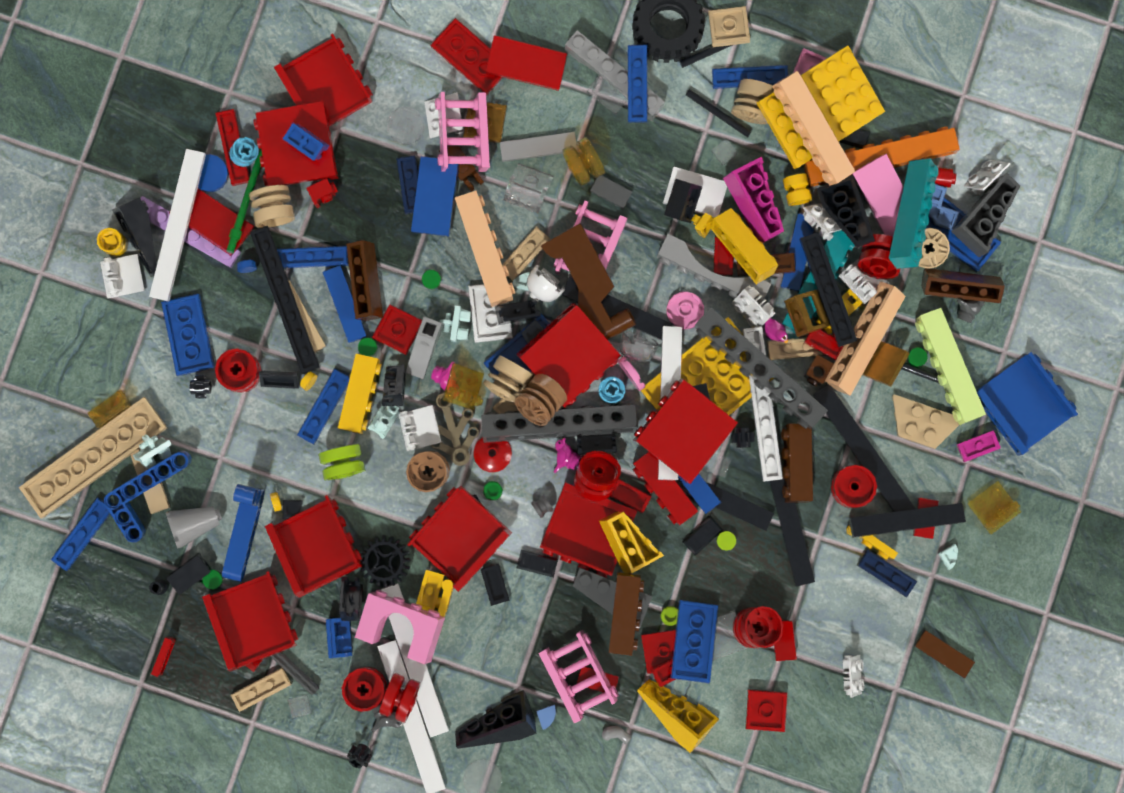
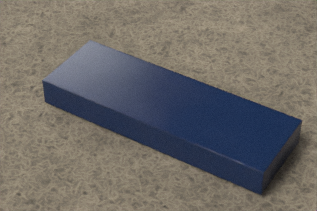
[396,155,418,215]
[857,549,917,598]

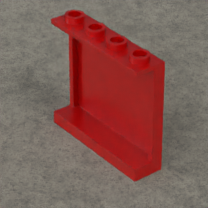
[274,33,373,127]
[253,101,338,186]
[516,303,621,408]
[633,379,738,484]
[540,482,637,578]
[407,486,513,592]
[265,495,362,598]
[202,571,299,671]

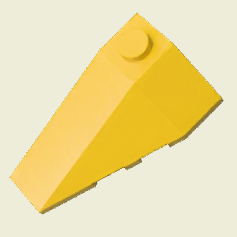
[637,679,719,753]

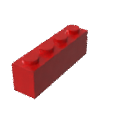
[632,452,699,526]

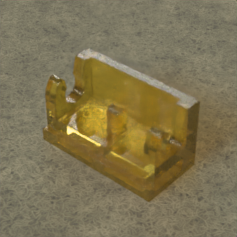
[88,389,132,428]

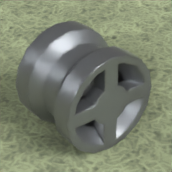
[531,494,553,518]

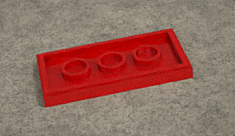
[430,18,503,96]
[485,35,567,91]
[169,189,254,256]

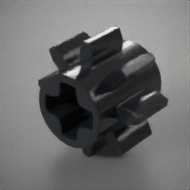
[190,375,212,399]
[731,428,755,448]
[347,744,373,768]

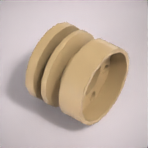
[731,79,774,125]
[249,185,295,228]
[919,228,950,269]
[483,355,534,403]

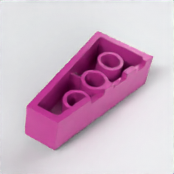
[723,157,784,243]

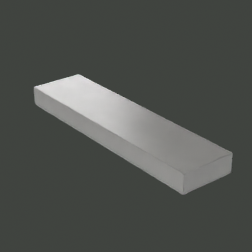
[500,132,577,162]

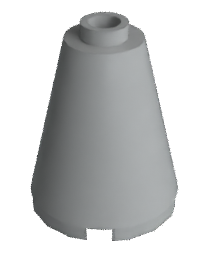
[165,506,222,549]

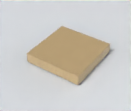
[708,6,750,47]

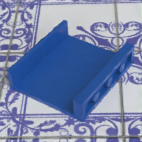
[976,352,1078,456]

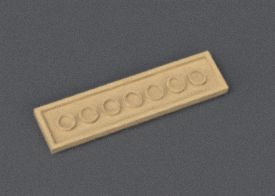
[19,397,168,519]

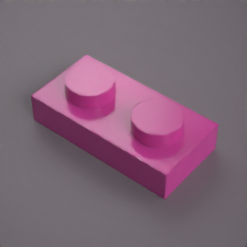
[956,430,1001,462]

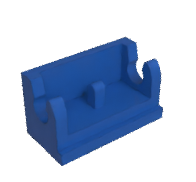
[283,123,330,161]
[326,618,352,658]

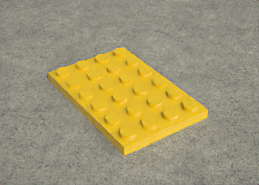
[756,46,885,169]
[641,317,774,415]

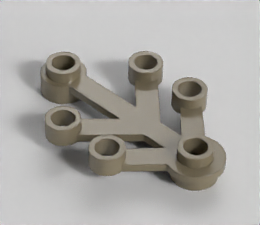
[431,393,479,466]

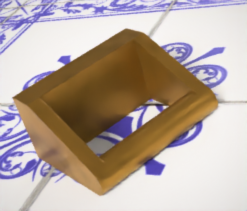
[784,290,830,337]

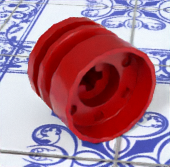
[733,606,783,648]

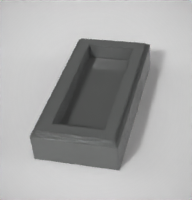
[590,174,632,209]

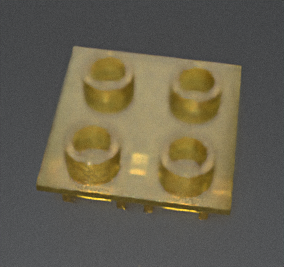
[443,363,484,410]
[967,481,1021,535]

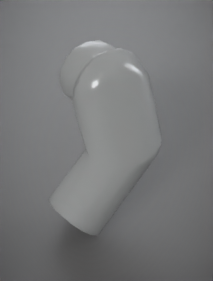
[602,726,632,744]

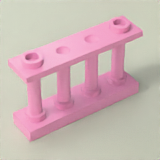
[435,92,490,172]
[553,201,627,274]
[539,630,619,723]

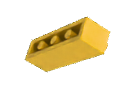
[710,208,778,285]
[338,354,382,435]

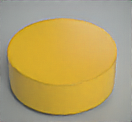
[300,371,318,391]
[270,492,282,512]

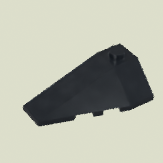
[816,175,875,248]
[112,197,157,277]
[455,690,537,749]

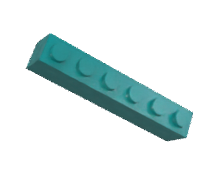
[889,158,939,269]
[782,230,855,334]

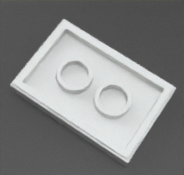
[663,167,727,218]
[468,284,513,343]

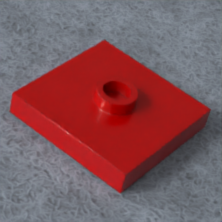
[372,304,422,355]
[641,630,676,674]
[745,689,787,732]

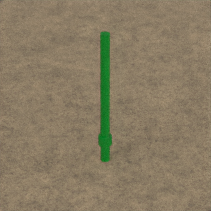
[226,149,262,254]

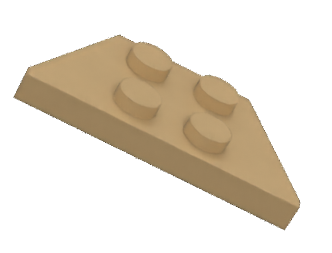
[892,394,959,449]

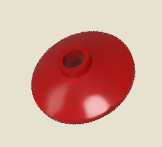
[474,438,512,473]

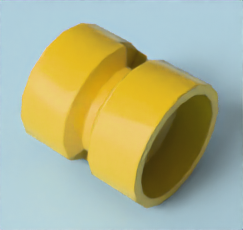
[783,173,812,206]
[97,228,128,257]

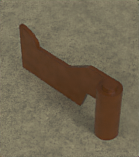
[541,223,636,340]

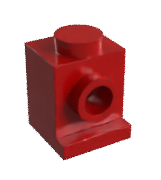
[306,178,338,208]

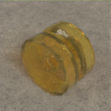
[562,137,605,186]

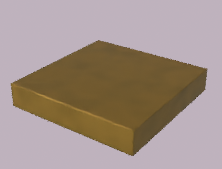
[463,100,507,143]
[862,341,909,387]

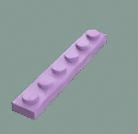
[140,196,241,269]

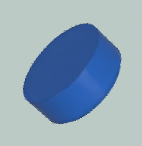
[237,260,257,273]

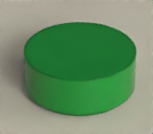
[422,270,441,290]
[358,338,378,357]
[907,347,928,367]
[483,481,503,501]
[203,570,223,589]

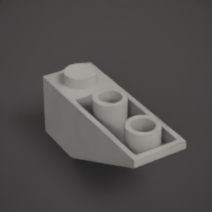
[406,317,443,379]

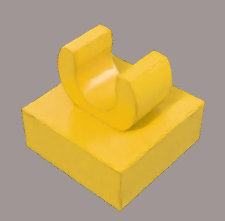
[691,212,713,238]

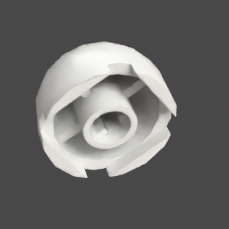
[527,265,565,302]

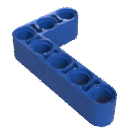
[104,451,191,542]
[222,484,265,582]

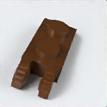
[439,145,484,192]

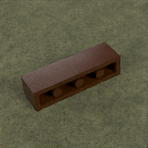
[346,240,383,321]
[921,268,1005,303]
[781,423,813,503]
[609,572,644,656]

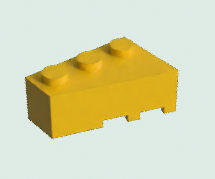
[599,512,664,573]

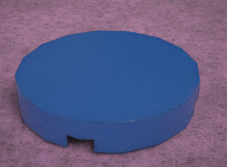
[198,154,228,192]

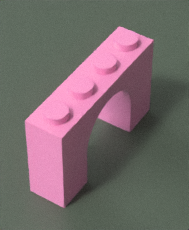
[355,590,445,664]

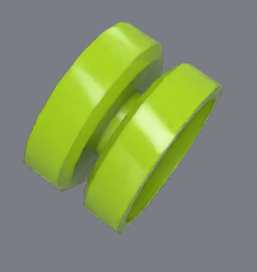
[318,444,366,481]

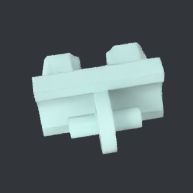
[439,305,471,342]
[368,404,399,439]
[133,434,172,469]

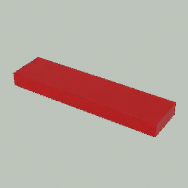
[215,109,250,186]

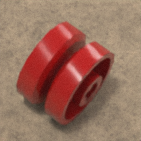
[858,234,901,280]
[215,348,262,393]
[574,451,621,501]
[830,465,877,508]
[342,666,387,712]
[379,673,421,723]

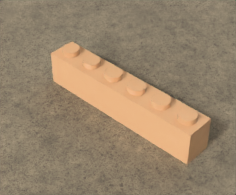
[772,71,855,186]
[455,191,515,307]
[825,281,906,396]

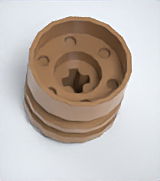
[515,374,567,426]
[406,451,450,492]

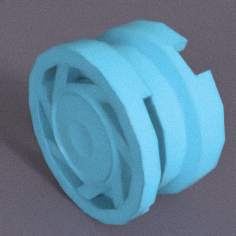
[229,137,259,167]
[598,377,625,404]

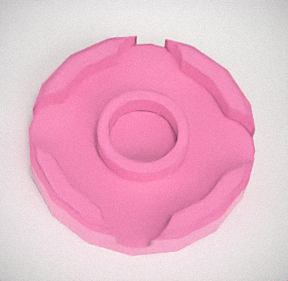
[666,292,704,330]
[617,357,645,391]

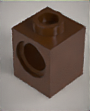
[804,355,834,386]

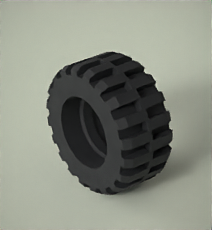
[632,0,705,63]

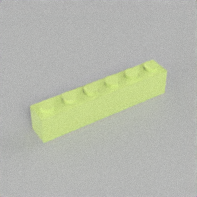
[915,308,986,425]

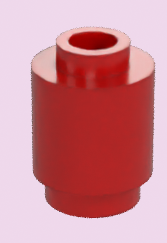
[935,167,957,188]

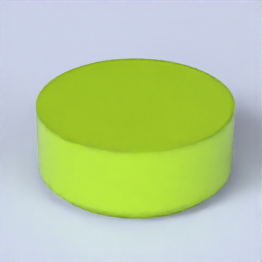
[716,531,736,551]
[661,606,678,626]

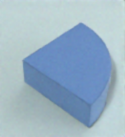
[536,704,556,730]

